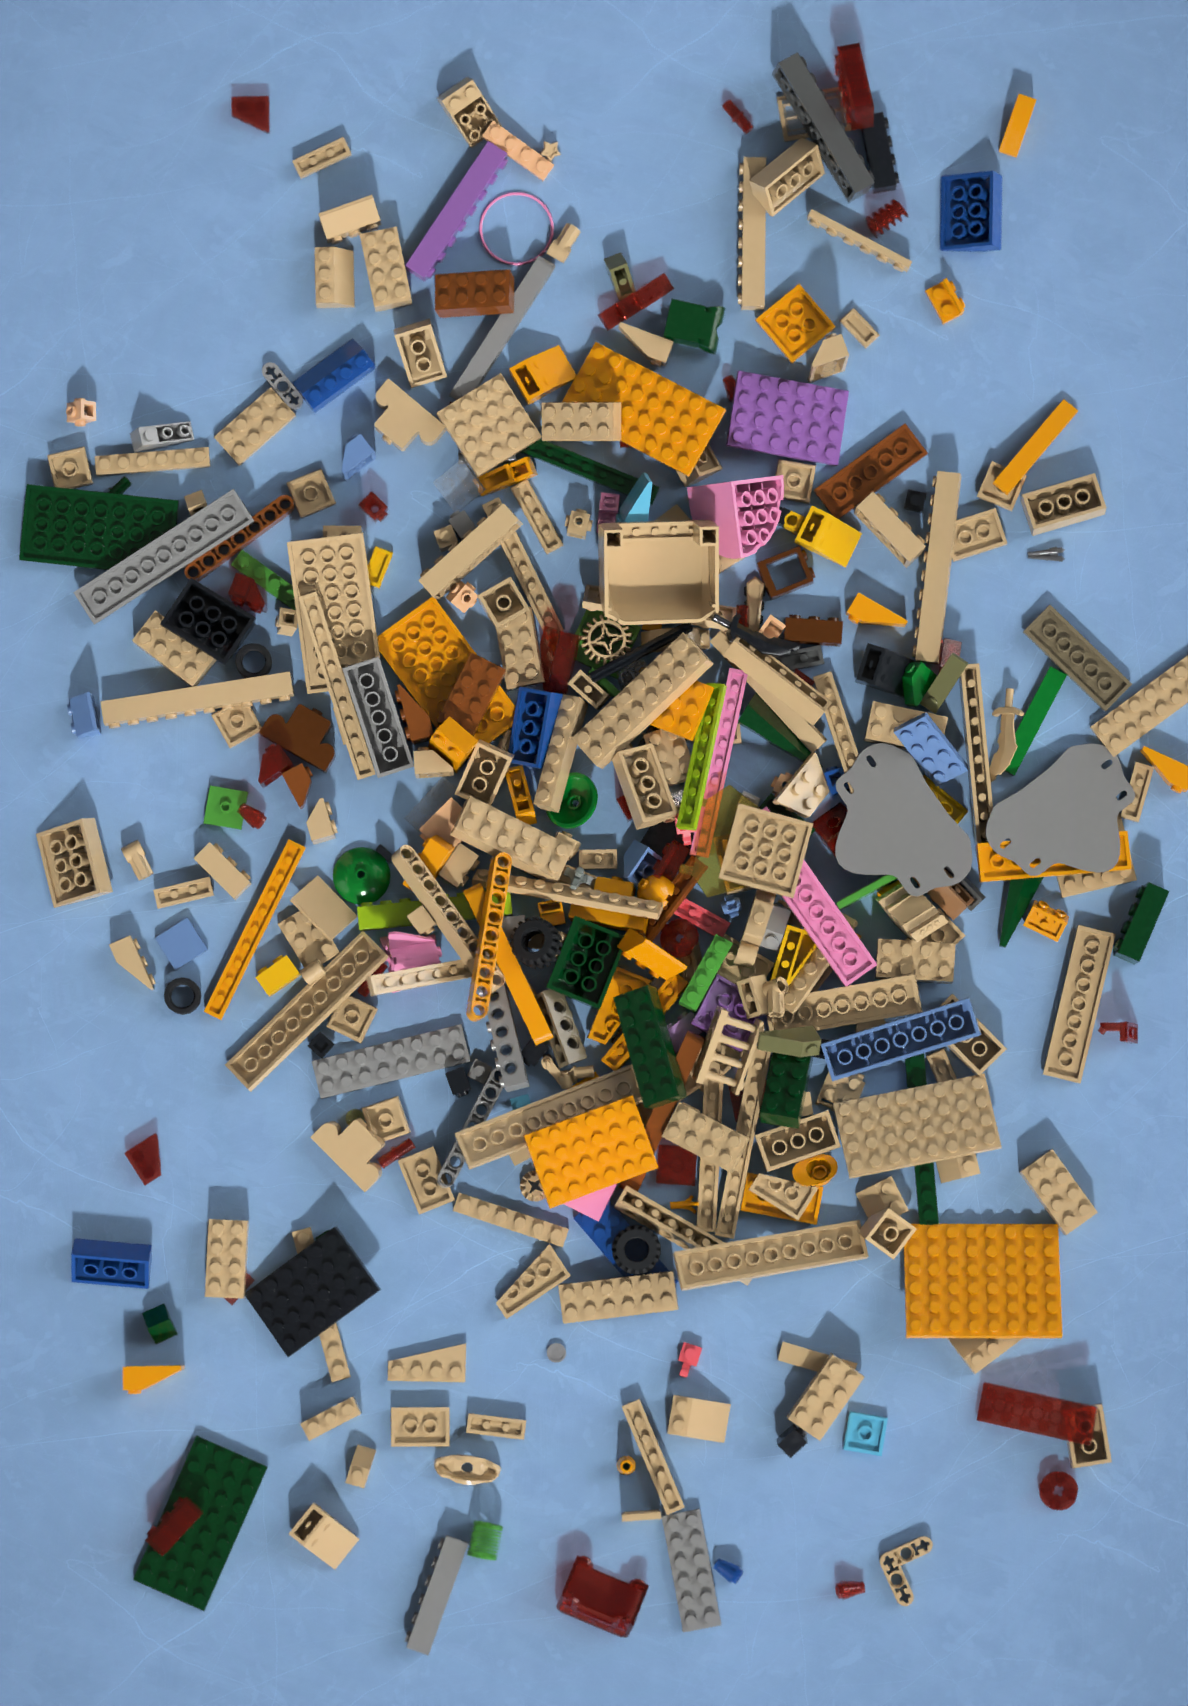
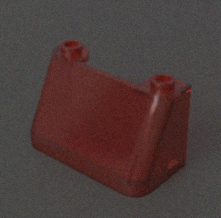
[556,1555,649,1638]

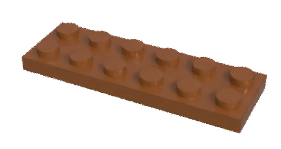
[814,423,928,519]

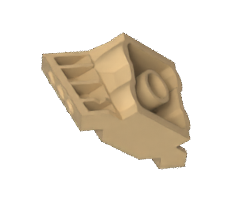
[876,883,948,942]

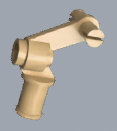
[541,1054,595,1089]

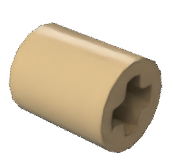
[300,959,327,985]

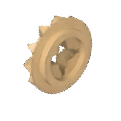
[520,1170,545,1201]

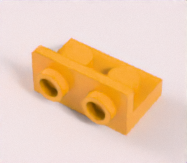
[925,278,965,325]
[1023,900,1069,942]

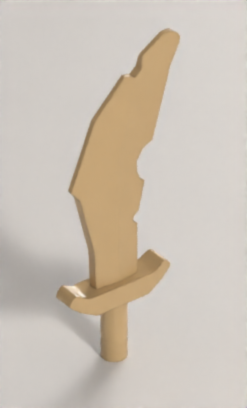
[989,688,1024,782]

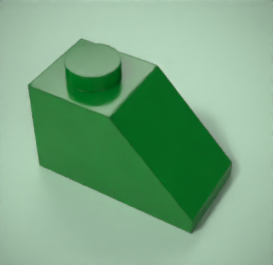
[902,662,937,707]

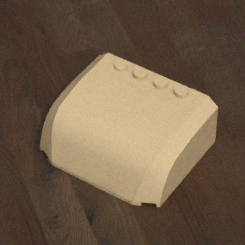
[598,520,719,625]

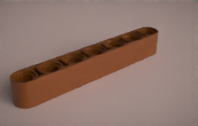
[184,495,295,582]

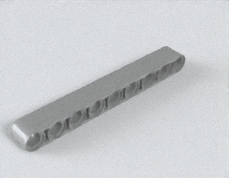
[450,255,556,400]

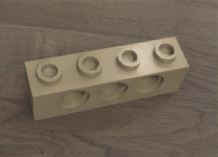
[534,989,587,1068]

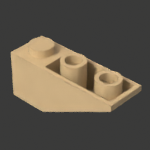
[109,936,156,990]

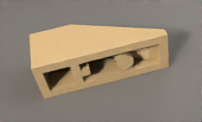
[619,322,674,367]

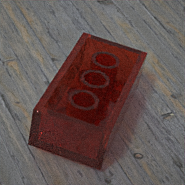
[834,43,874,131]

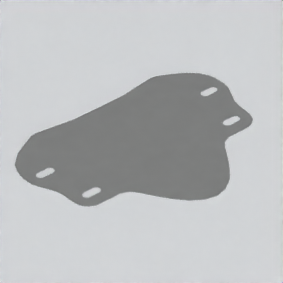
[835,743,972,896]
[986,743,1135,876]

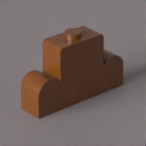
[259,704,336,773]

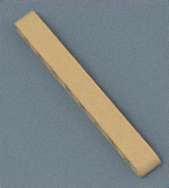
[391,845,505,993]

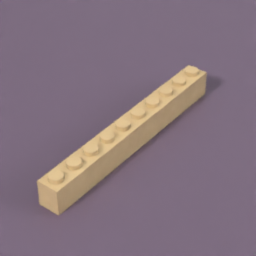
[912,471,962,664]
[959,663,993,857]
[100,671,295,729]

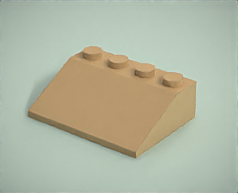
[36,818,113,908]
[947,1338,1023,1374]

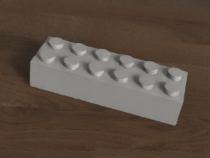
[342,656,414,778]

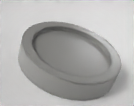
[547,1343,566,1363]

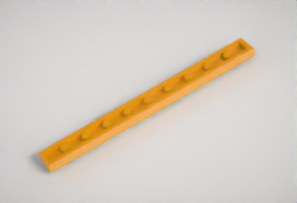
[204,839,306,1020]

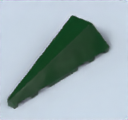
[738,693,823,768]
[999,877,1044,948]

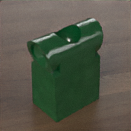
[663,299,725,355]

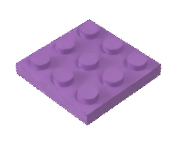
[690,974,759,1053]

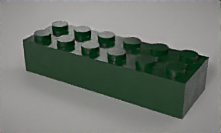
[613,985,687,1109]

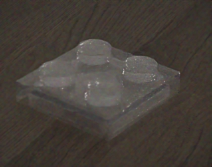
[433,459,486,512]

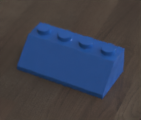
[292,338,375,414]
[508,687,563,769]
[71,1238,152,1289]

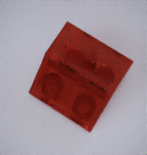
[228,573,268,614]

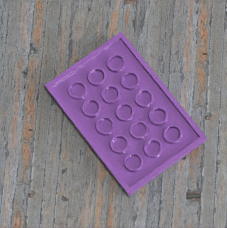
[726,371,849,466]

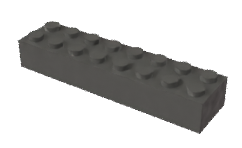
[772,52,875,203]

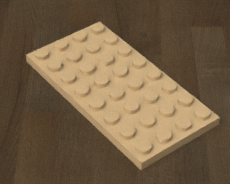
[287,532,380,694]
[833,1073,1002,1179]

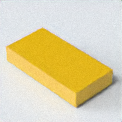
[368,546,393,589]

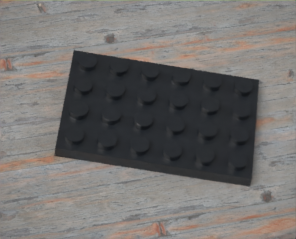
[245,1226,381,1357]

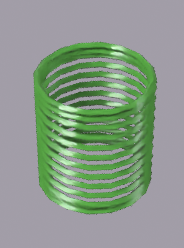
[467,1520,503,1561]

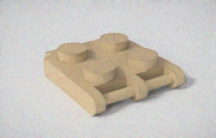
[815,1071,865,1111]

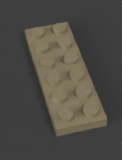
[1023,605,1132,712]

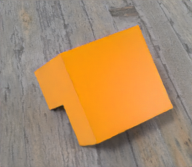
[538,900,566,926]

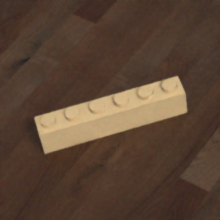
[723,636,832,726]
[533,694,588,813]

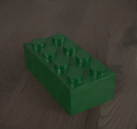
[1113,882,1169,965]
[760,1052,813,1129]

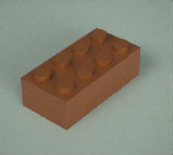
[435,269,514,318]
[437,652,506,737]

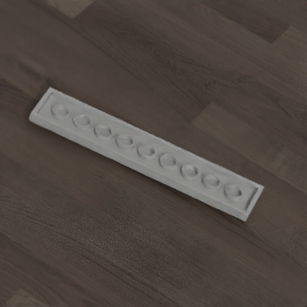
[73,489,255,625]

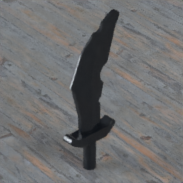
[711,614,801,656]

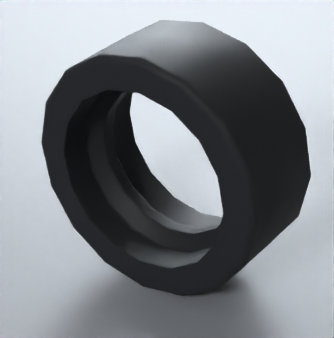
[235,643,272,678]
[164,977,201,1015]

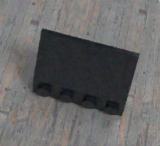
[160,578,256,665]

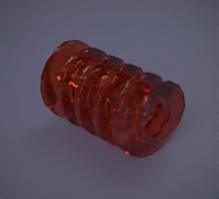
[865,199,909,238]

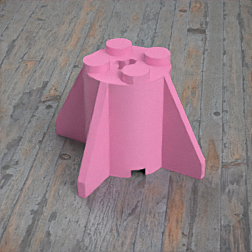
[380,931,442,993]

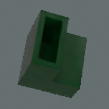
[142,1303,178,1344]

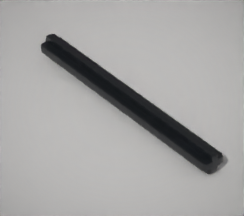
[589,623,694,683]

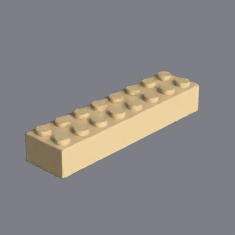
[572,633,714,769]

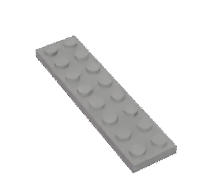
[312,1024,471,1099]

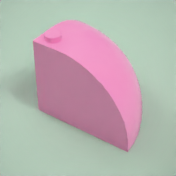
[687,475,784,559]

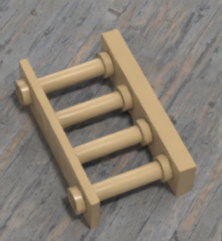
[692,1006,764,1096]

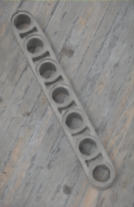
[437,1068,508,1188]

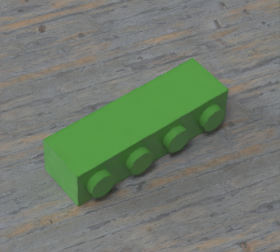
[678,934,733,1013]

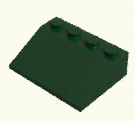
[546,916,624,1010]

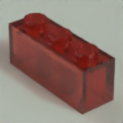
[145,1496,204,1556]

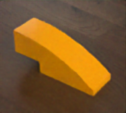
[999,94,1037,157]
[474,456,538,496]

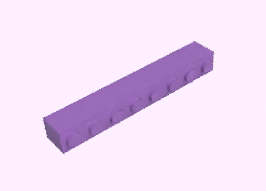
[405,141,508,282]

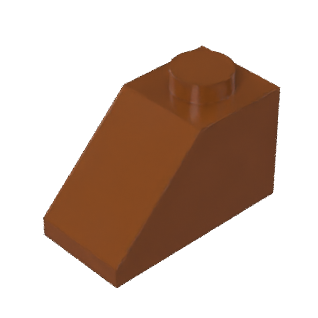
[282,763,313,809]

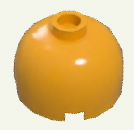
[637,874,674,908]

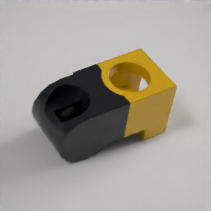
[777,507,805,535]

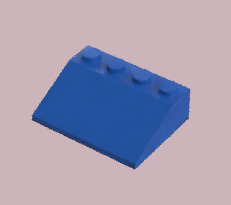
[940,171,1002,252]

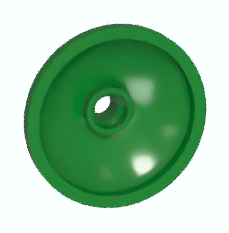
[546,772,598,829]
[333,847,391,905]

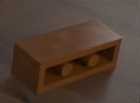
[784,615,843,647]

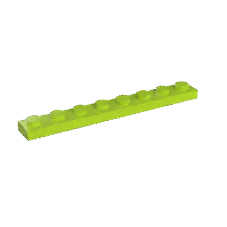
[676,683,727,830]

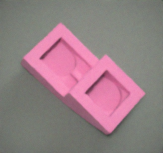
[596,492,620,533]

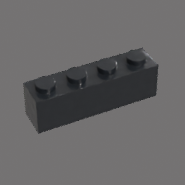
[860,112,899,193]

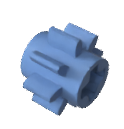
[720,894,743,919]

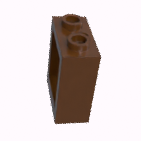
[756,546,815,601]

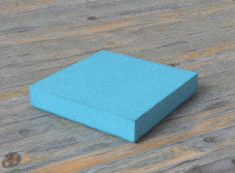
[843,1411,888,1456]

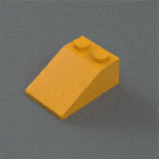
[428,716,479,774]
[123,1365,185,1394]

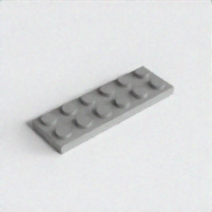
[661,1509,721,1632]

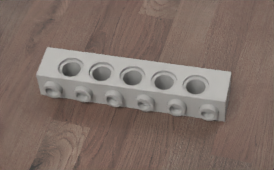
[478,982,530,1092]

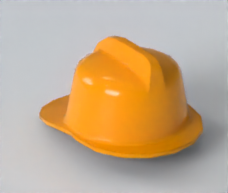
[792,1154,838,1186]

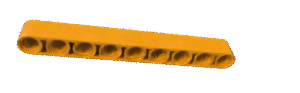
[466,852,512,1021]
[463,883,553,1046]

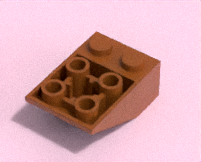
[395,684,434,745]

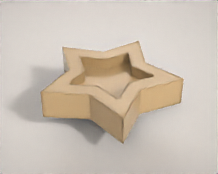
[539,141,561,162]

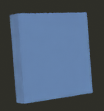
[155,918,208,970]

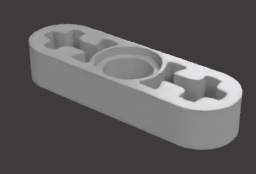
[262,362,303,410]

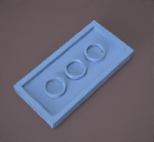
[893,712,969,787]

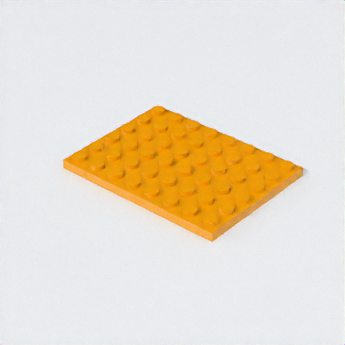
[904,1224,1063,1338]

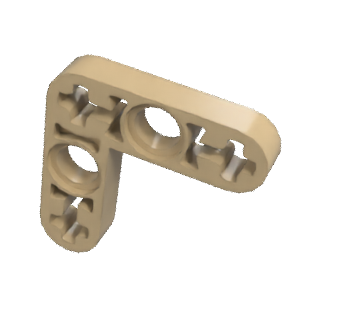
[879,1536,933,1606]

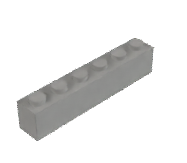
[404,1535,468,1655]

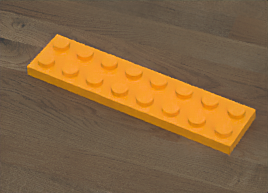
[976,831,1132,882]

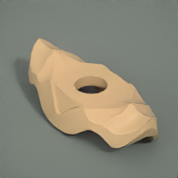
[434,1455,501,1485]

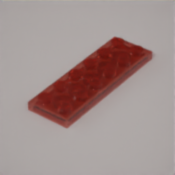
[977,1382,1098,1446]

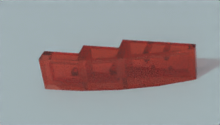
[598,273,674,331]

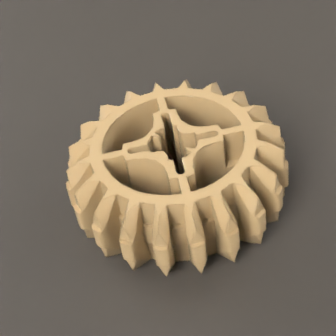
[581,615,633,666]

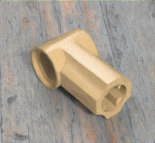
[547,223,581,263]
[121,840,154,881]
[762,977,788,1018]

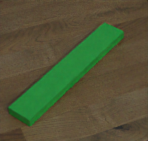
[1005,666,1067,776]

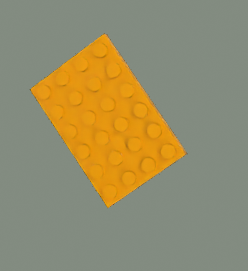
[523,1095,659,1208]

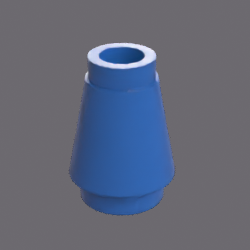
[713,1558,744,1584]

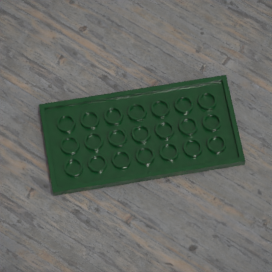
[19,484,179,577]
[133,1436,268,1611]

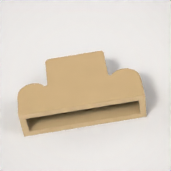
[374,378,447,451]
[733,889,776,969]
[310,1118,385,1192]

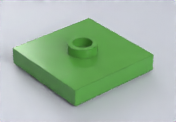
[203,786,248,830]

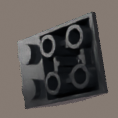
[855,643,917,698]

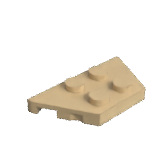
[772,752,829,818]

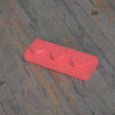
[674,898,731,937]

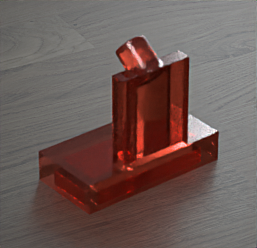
[1098,1022,1138,1044]

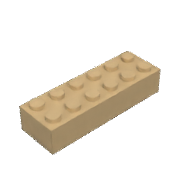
[418,503,523,601]
[450,796,573,883]

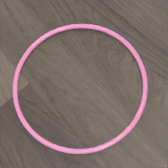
[479,192,554,265]

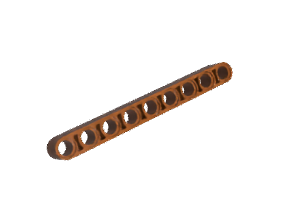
[619,1031,705,1192]

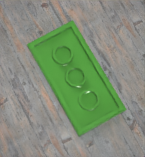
[836,875,898,911]

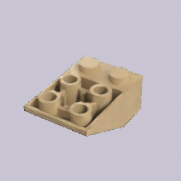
[437,77,502,148]
[289,1502,359,1569]

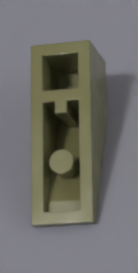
[919,653,968,714]
[757,1026,821,1057]

